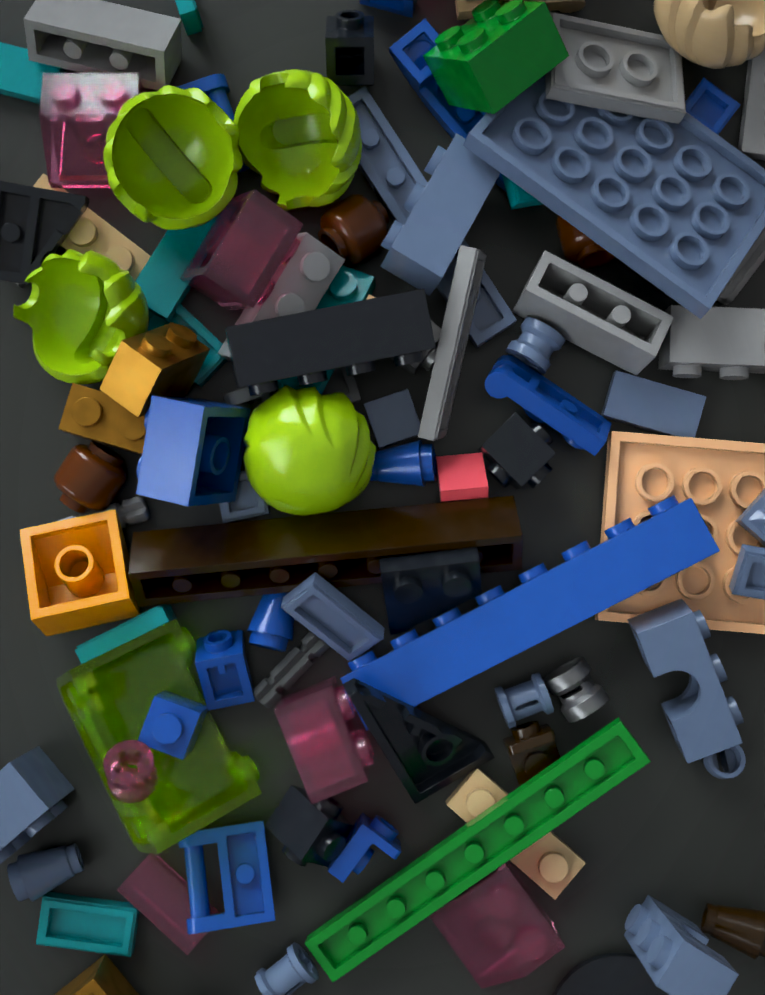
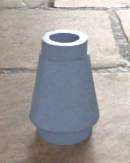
[7,843,85,902]

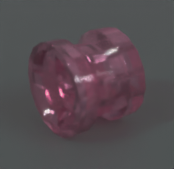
[103,740,158,803]

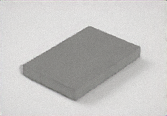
[545,12,686,124]

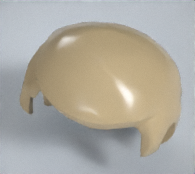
[653,0,765,69]

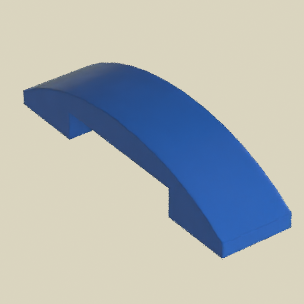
[389,18,506,192]

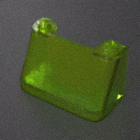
[56,619,262,854]

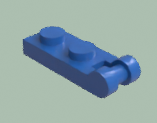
[485,355,612,456]

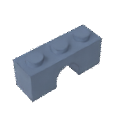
[627,599,744,764]
[624,895,739,995]

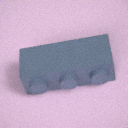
[380,133,500,296]

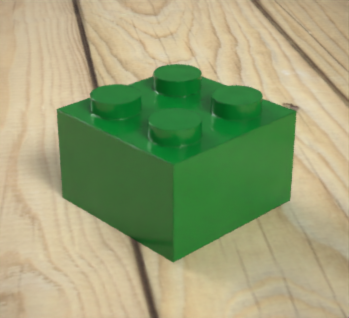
[423,0,569,114]

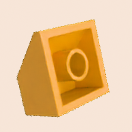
[19,509,140,637]

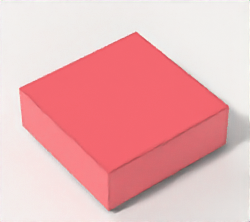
[436,452,489,502]

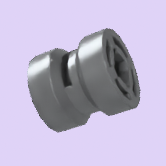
[543,656,609,723]

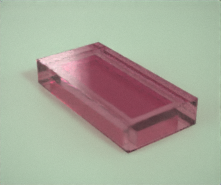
[117,850,220,955]

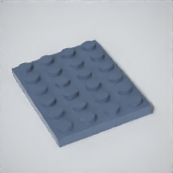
[463,75,765,319]

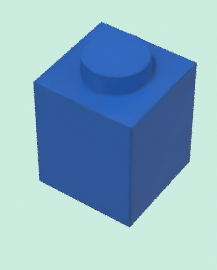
[137,690,208,760]

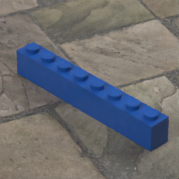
[340,495,720,731]

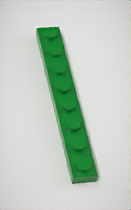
[304,717,651,982]

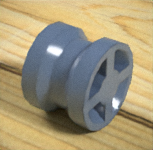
[506,317,565,374]

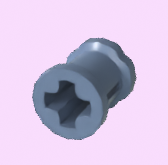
[494,672,554,729]
[254,942,319,995]

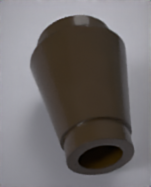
[701,903,765,959]

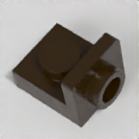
[503,721,560,786]

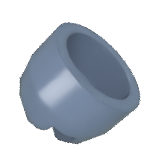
[703,745,746,779]

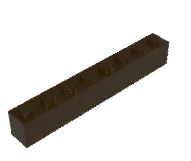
[128,495,523,607]

